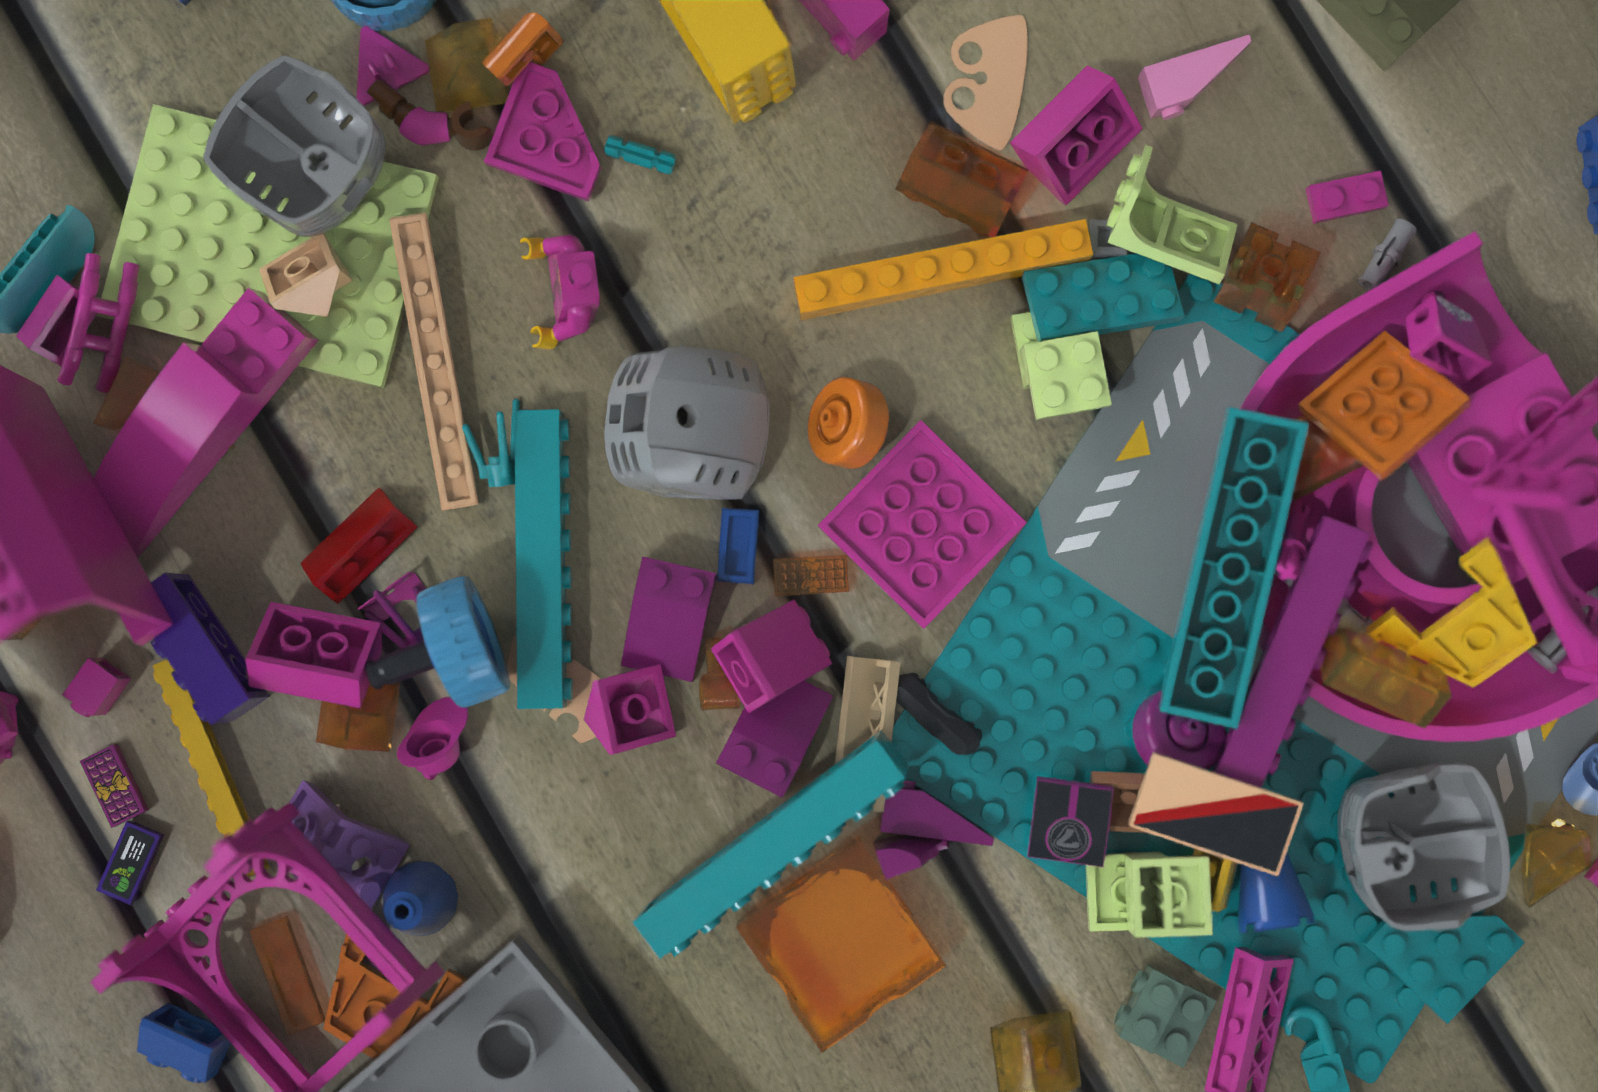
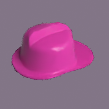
[397,697,468,780]

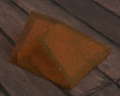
[316,682,400,752]

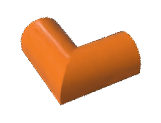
[482,12,564,86]

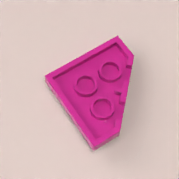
[484,62,601,202]

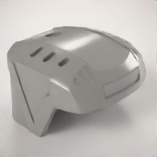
[204,56,386,237]
[604,345,770,500]
[1337,762,1510,931]

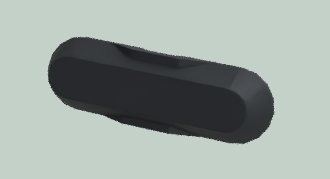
[896,672,982,755]

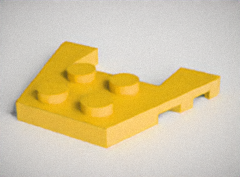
[1366,537,1537,688]

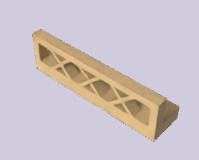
[835,656,901,812]

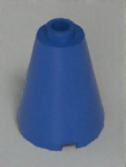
[1238,852,1316,933]
[383,861,458,936]

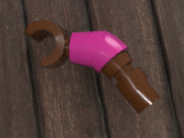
[367,79,493,151]

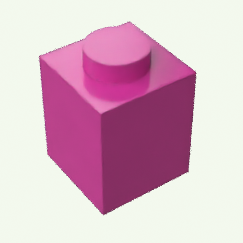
[62,657,132,717]

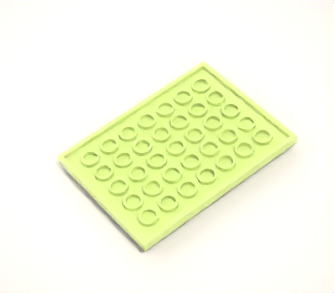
[97,104,439,388]

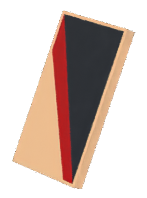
[1128,752,1303,876]

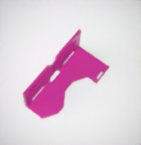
[358,571,426,621]

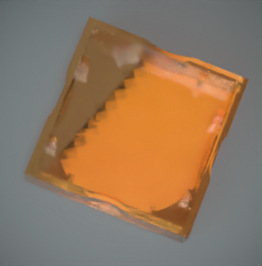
[736,836,946,1053]

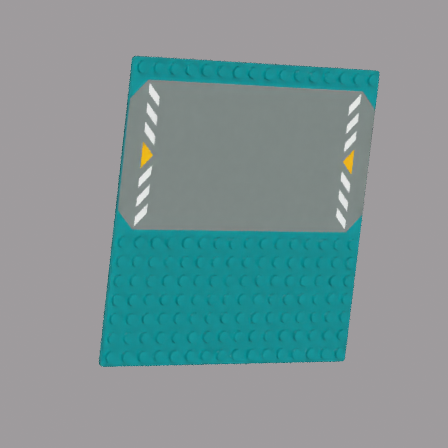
[892,273,1598,1084]

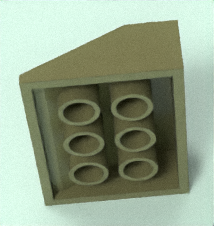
[1317,0,1460,71]

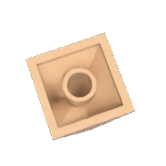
[259,233,353,317]

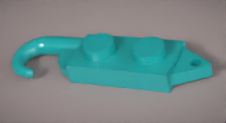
[1284,1006,1351,1092]

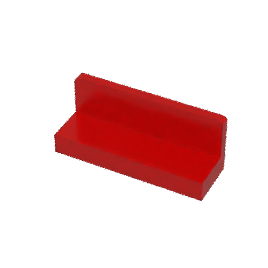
[301,488,417,604]

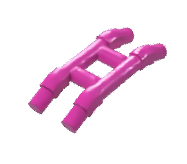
[57,253,139,393]

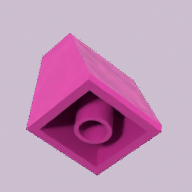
[711,600,832,713]

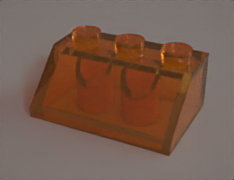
[895,122,1029,237]

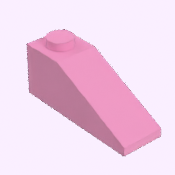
[1137,35,1251,120]

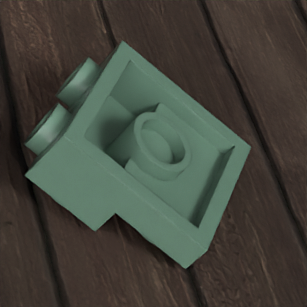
[1114,964,1217,1068]

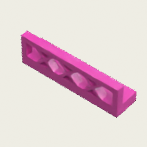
[1204,947,1294,1092]

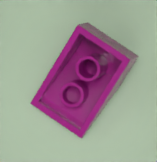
[620,556,717,682]
[715,681,833,798]

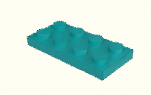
[1022,253,1185,342]

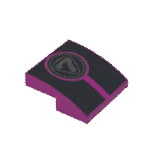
[1027,776,1114,867]

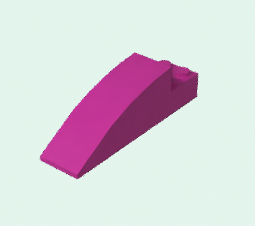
[94,288,319,558]

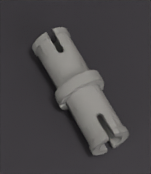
[1358,219,1417,291]

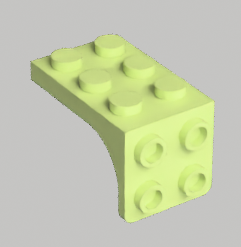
[1106,145,1238,284]

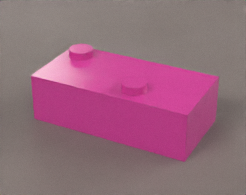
[799,0,890,61]

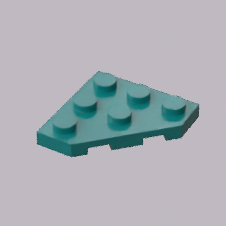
[1362,914,1525,1024]

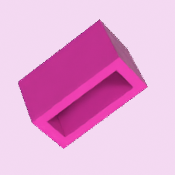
[16,275,97,366]

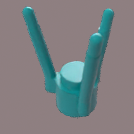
[462,398,520,487]

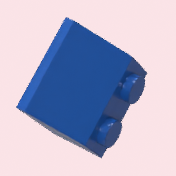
[137,1003,231,1083]

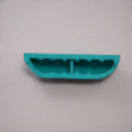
[0,205,95,334]

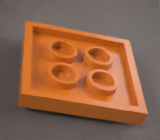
[1299,331,1471,481]

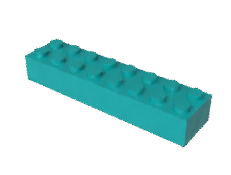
[1159,407,1309,729]
[632,730,909,959]

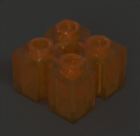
[1214,222,1321,332]

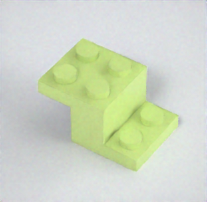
[1010,312,1112,420]
[1085,851,1212,938]

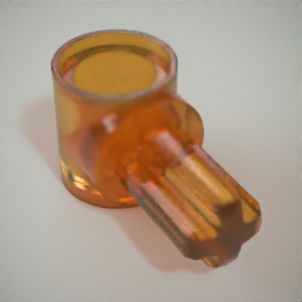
[699,638,740,711]

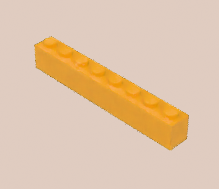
[793,219,1093,320]

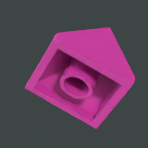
[584,664,676,755]

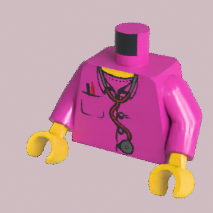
[520,235,600,350]

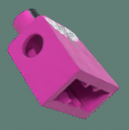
[1406,291,1492,385]

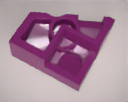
[873,835,949,879]

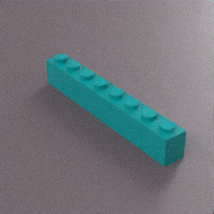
[514,409,573,709]

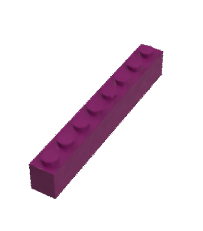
[1212,513,1373,789]

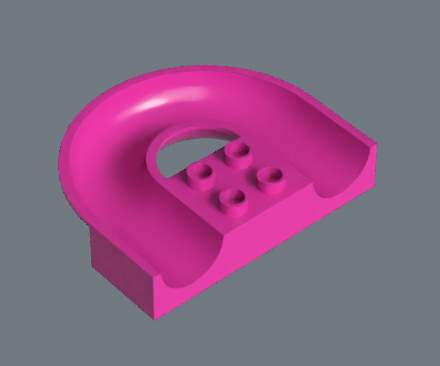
[1240,231,1598,742]

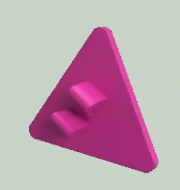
[357,26,430,106]

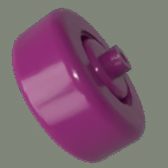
[1132,690,1226,770]

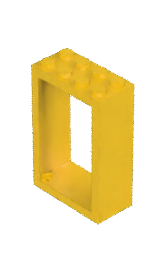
[659,0,796,124]

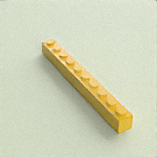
[152,659,270,877]

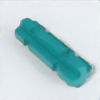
[604,135,676,174]

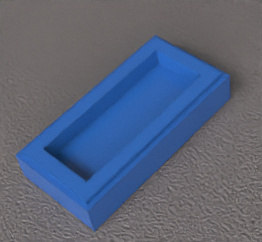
[717,508,759,584]

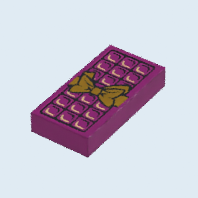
[80,744,149,828]

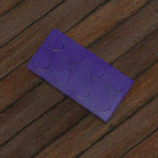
[151,572,270,725]

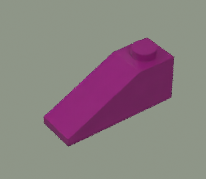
[879,779,994,846]

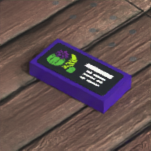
[96,820,164,905]

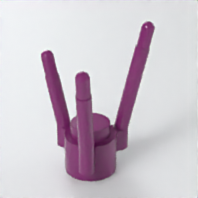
[364,586,424,649]

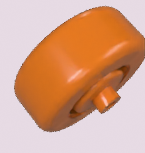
[807,377,889,469]

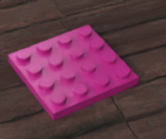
[817,420,1027,629]

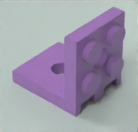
[289,780,410,908]

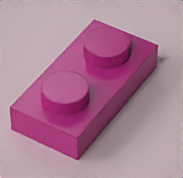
[1305,170,1389,224]

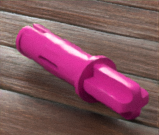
[1276,500,1310,581]

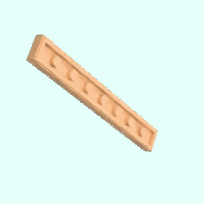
[389,213,479,511]

